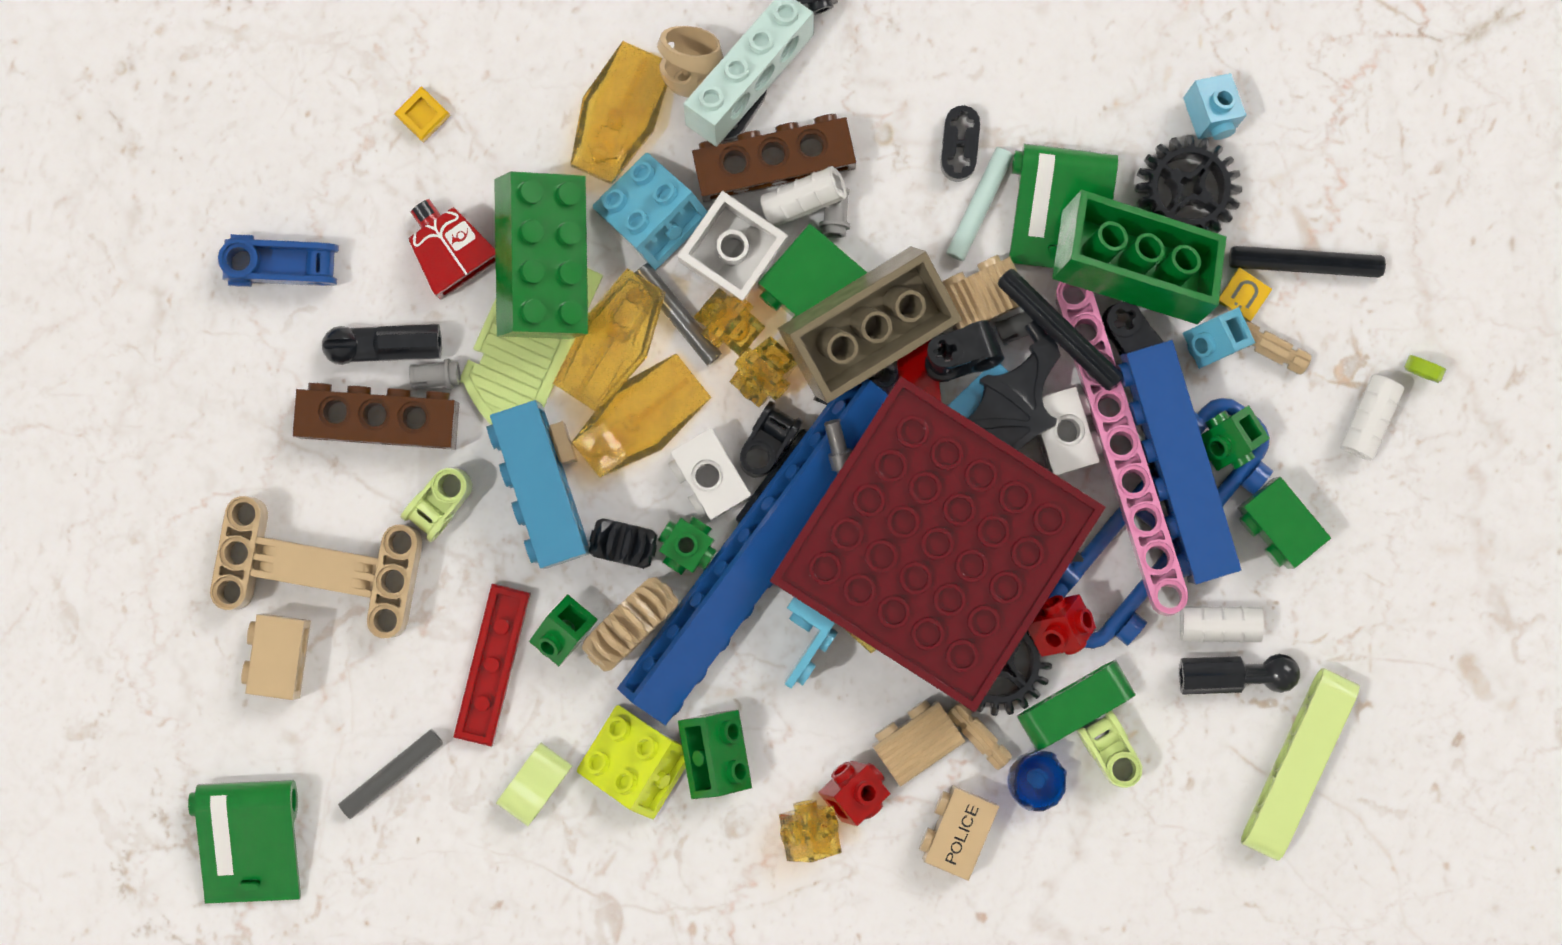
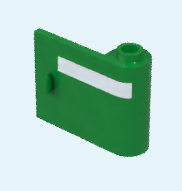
[1009,143,1118,268]
[188,780,301,904]

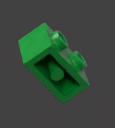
[1237,476,1331,569]
[678,710,752,799]

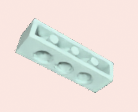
[683,0,814,147]

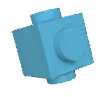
[1183,73,1247,140]
[1183,307,1256,369]

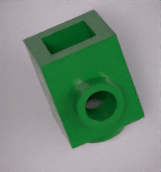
[529,594,598,667]

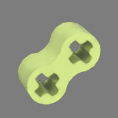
[496,743,572,827]

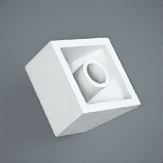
[677,191,788,301]

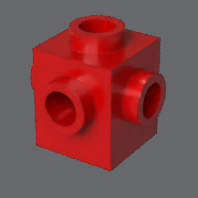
[1028,594,1096,657]
[818,761,891,826]

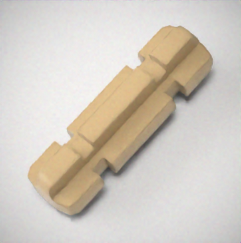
[1246,321,1312,374]
[947,703,1012,770]

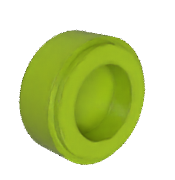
[1404,354,1447,383]

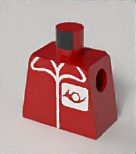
[408,199,496,300]

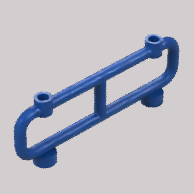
[1048,398,1273,649]

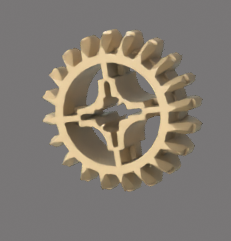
[582,577,678,672]

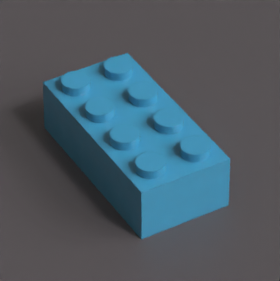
[486,400,590,569]

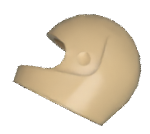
[657,26,724,98]

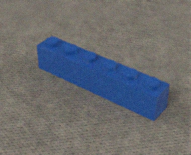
[1117,340,1242,585]

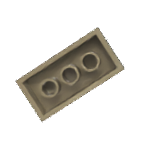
[777,246,962,403]

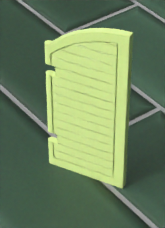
[460,268,603,425]

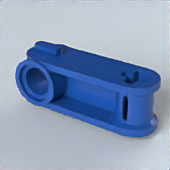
[218,234,339,287]

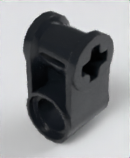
[1101,302,1164,358]
[924,320,1005,382]
[740,400,804,478]

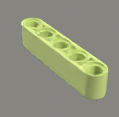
[1241,668,1360,861]

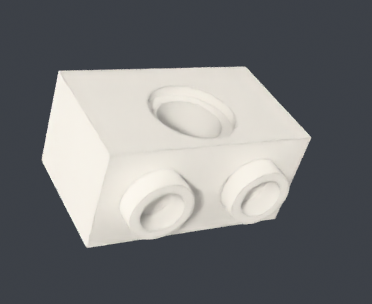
[1037,387,1103,476]
[668,427,751,521]

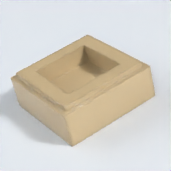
[548,421,578,465]

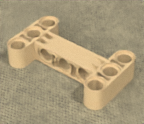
[210,496,422,638]

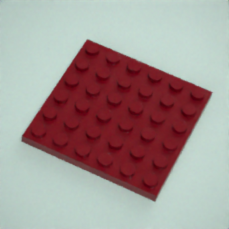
[770,376,1106,712]

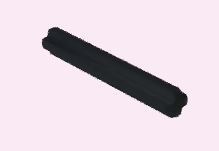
[1229,246,1386,278]
[998,269,1123,391]

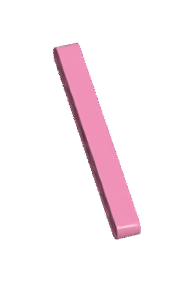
[1055,282,1188,616]

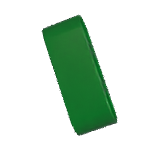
[1017,660,1136,751]

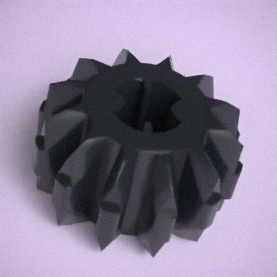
[589,518,658,569]

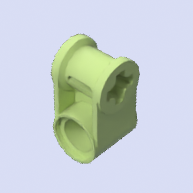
[400,468,472,542]
[1076,710,1142,788]

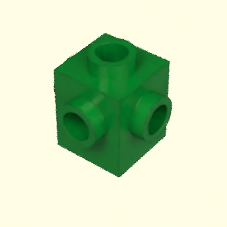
[1201,405,1270,471]
[658,516,717,575]

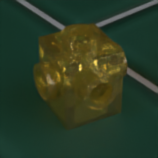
[693,288,765,357]
[729,336,797,407]
[779,800,842,862]

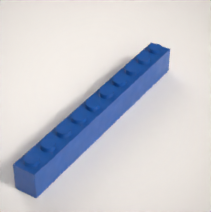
[617,379,888,726]

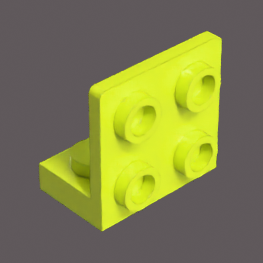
[577,705,686,820]

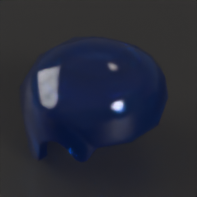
[1007,750,1067,812]

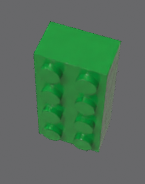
[494,171,588,339]
[1052,190,1227,325]

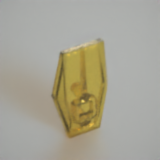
[570,41,668,185]
[553,268,666,413]
[572,354,711,478]

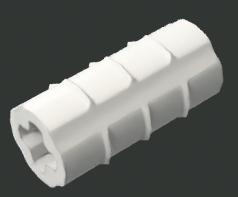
[761,166,847,227]
[1340,374,1405,461]
[1180,606,1264,643]

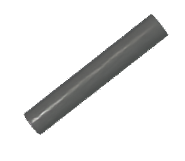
[633,263,722,366]
[338,729,443,819]

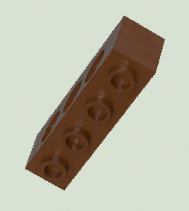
[692,114,856,202]
[292,383,460,450]

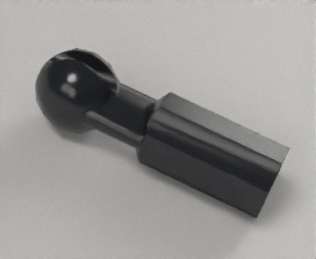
[322,324,442,365]
[1179,653,1300,695]

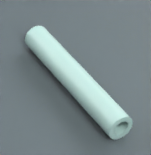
[946,147,1014,261]

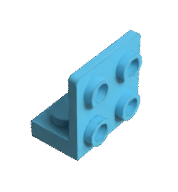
[593,153,708,270]
[785,597,838,689]

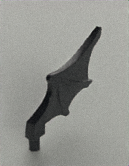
[967,321,1061,451]

